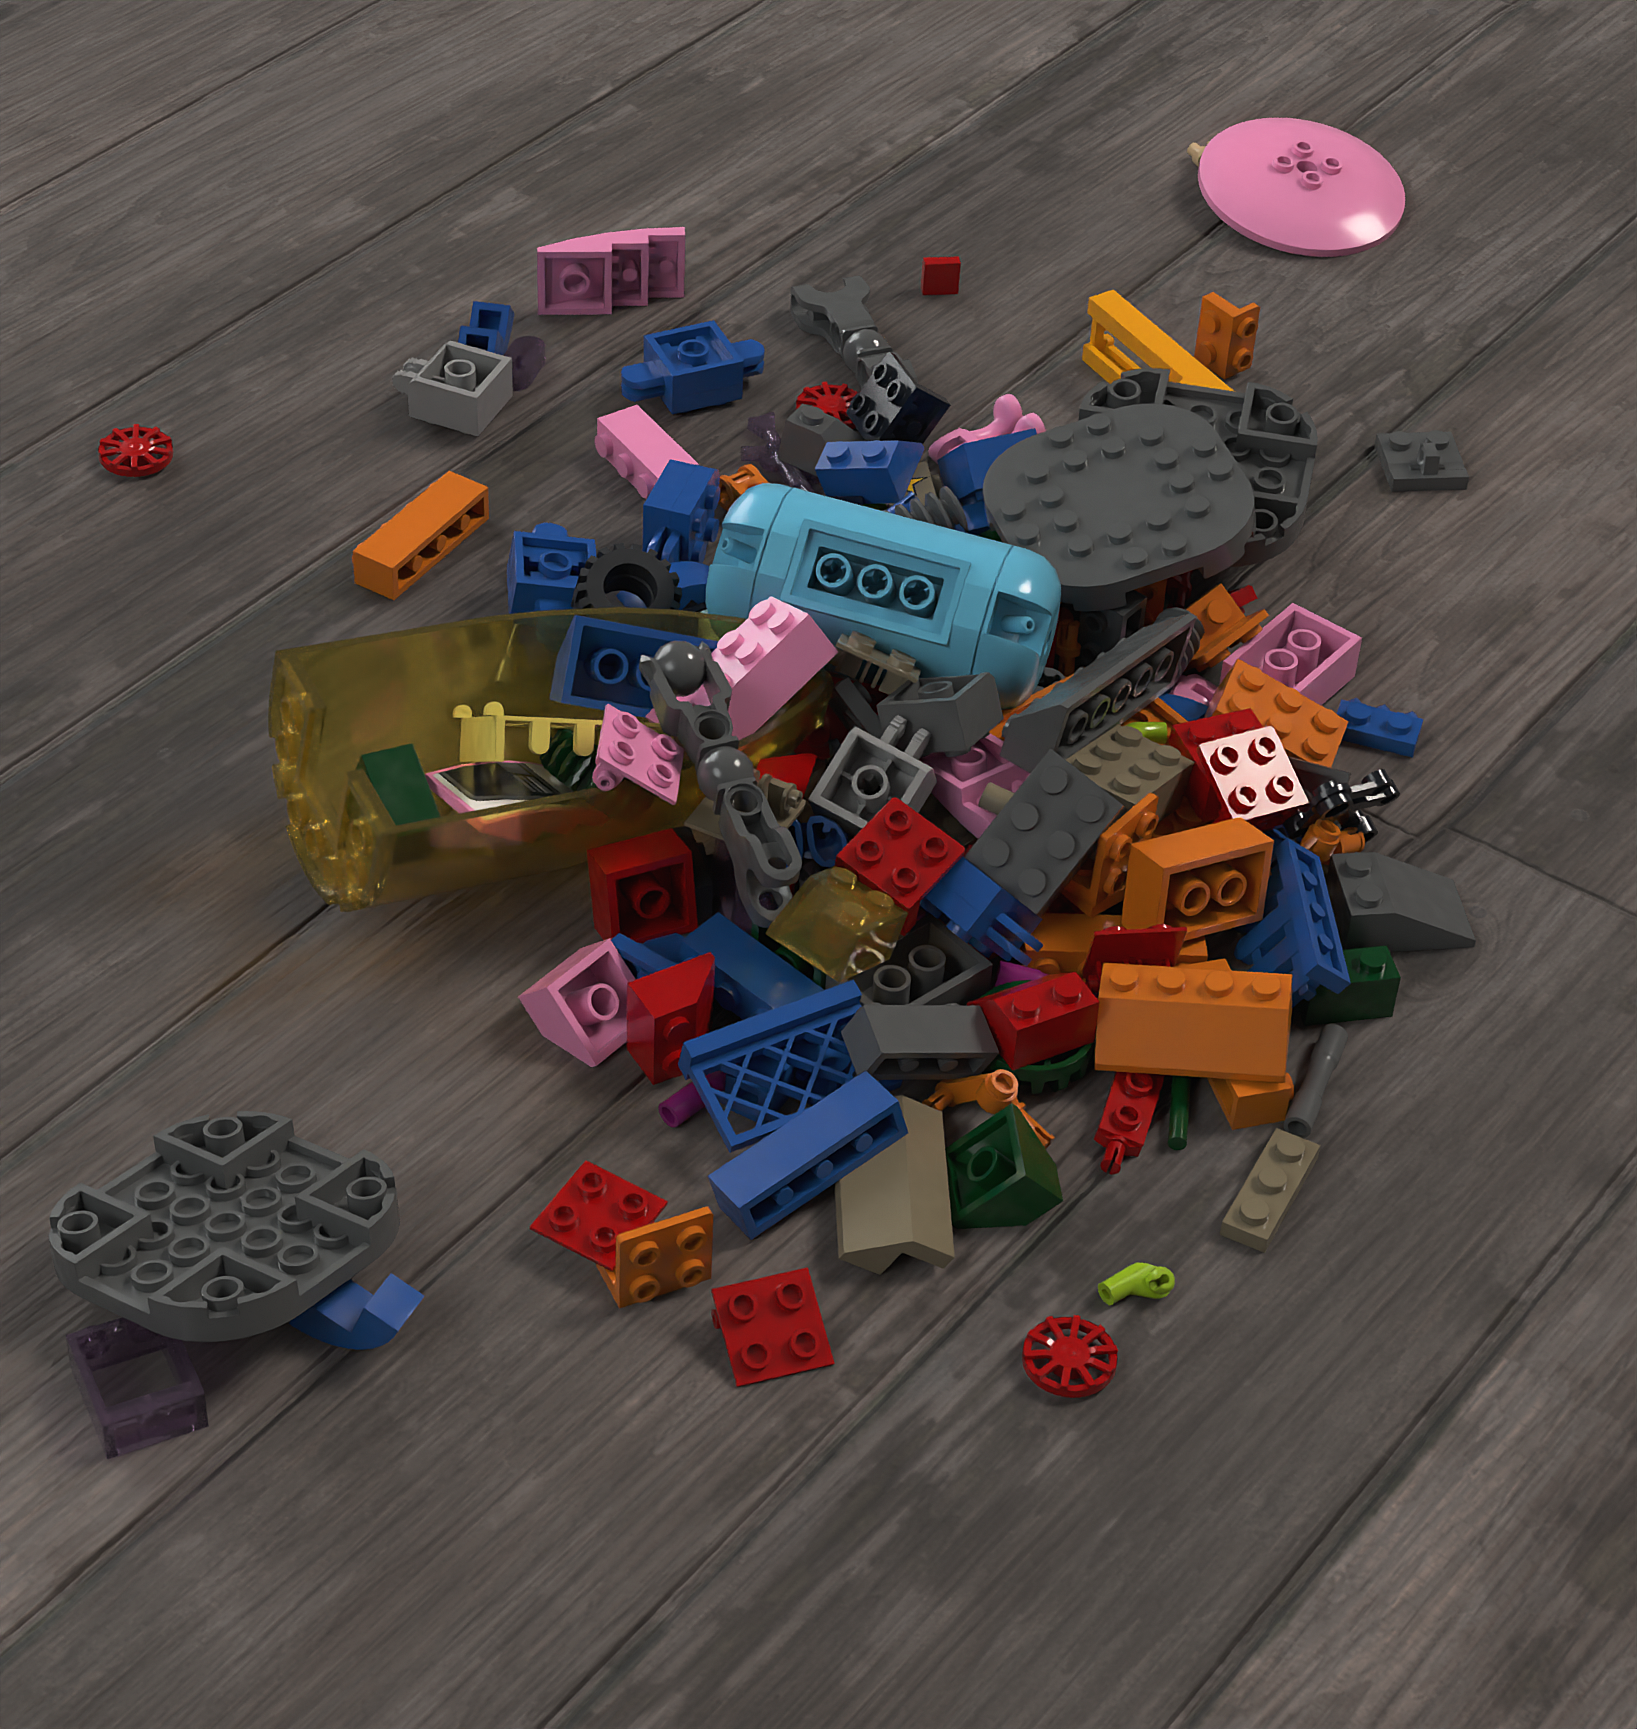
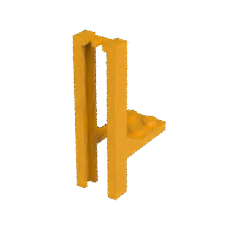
[1082,290,1235,392]

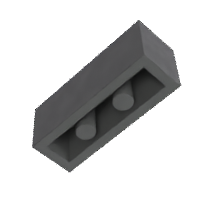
[841,1003,999,1080]

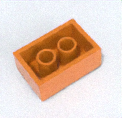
[1204,659,1349,767]
[1121,817,1274,941]

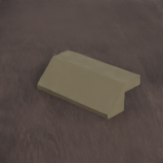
[835,1095,955,1275]

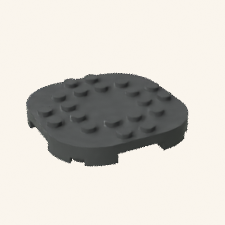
[1078,368,1318,567]
[983,404,1256,611]
[48,1111,400,1342]

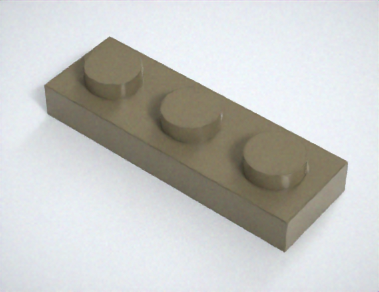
[1220,1128,1321,1253]

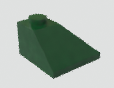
[945,1103,1063,1229]

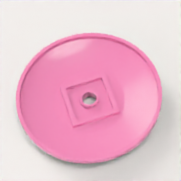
[1198,118,1405,257]

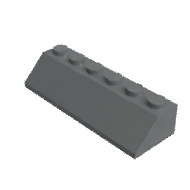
[1000,613,1197,773]

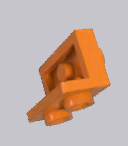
[1194,292,1260,380]

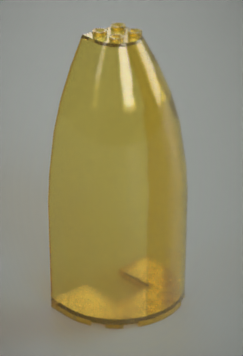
[268,607,834,912]

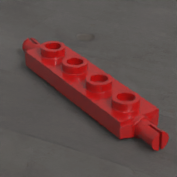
[1094,1071,1165,1175]

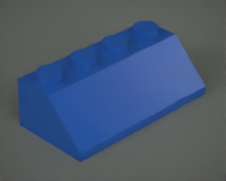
[549,615,718,718]

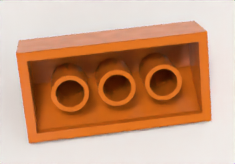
[1095,963,1292,1083]

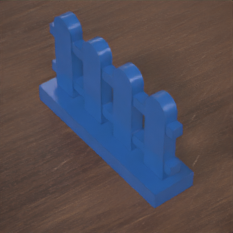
[1232,838,1351,1008]

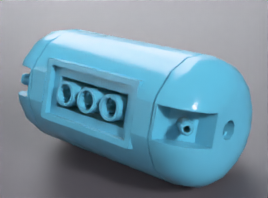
[705,483,1061,710]

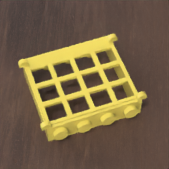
[453,702,674,764]

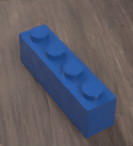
[678,912,849,1044]
[708,1070,908,1240]

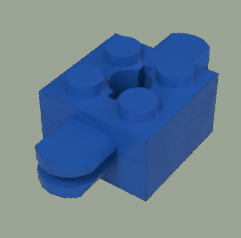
[621,320,765,414]
[643,459,720,563]
[507,523,596,645]
[919,856,1044,967]

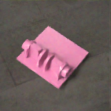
[592,704,684,805]

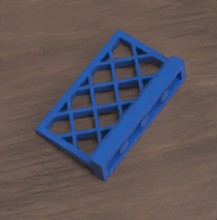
[678,979,902,1153]

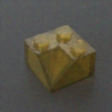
[766,866,908,983]

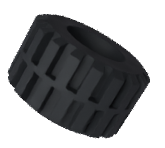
[571,543,682,632]

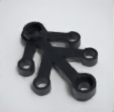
[1282,769,1400,845]

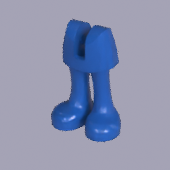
[786,815,850,868]

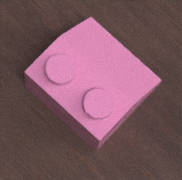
[518,938,636,1067]

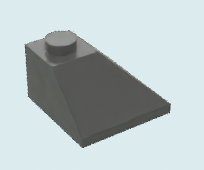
[777,404,865,476]

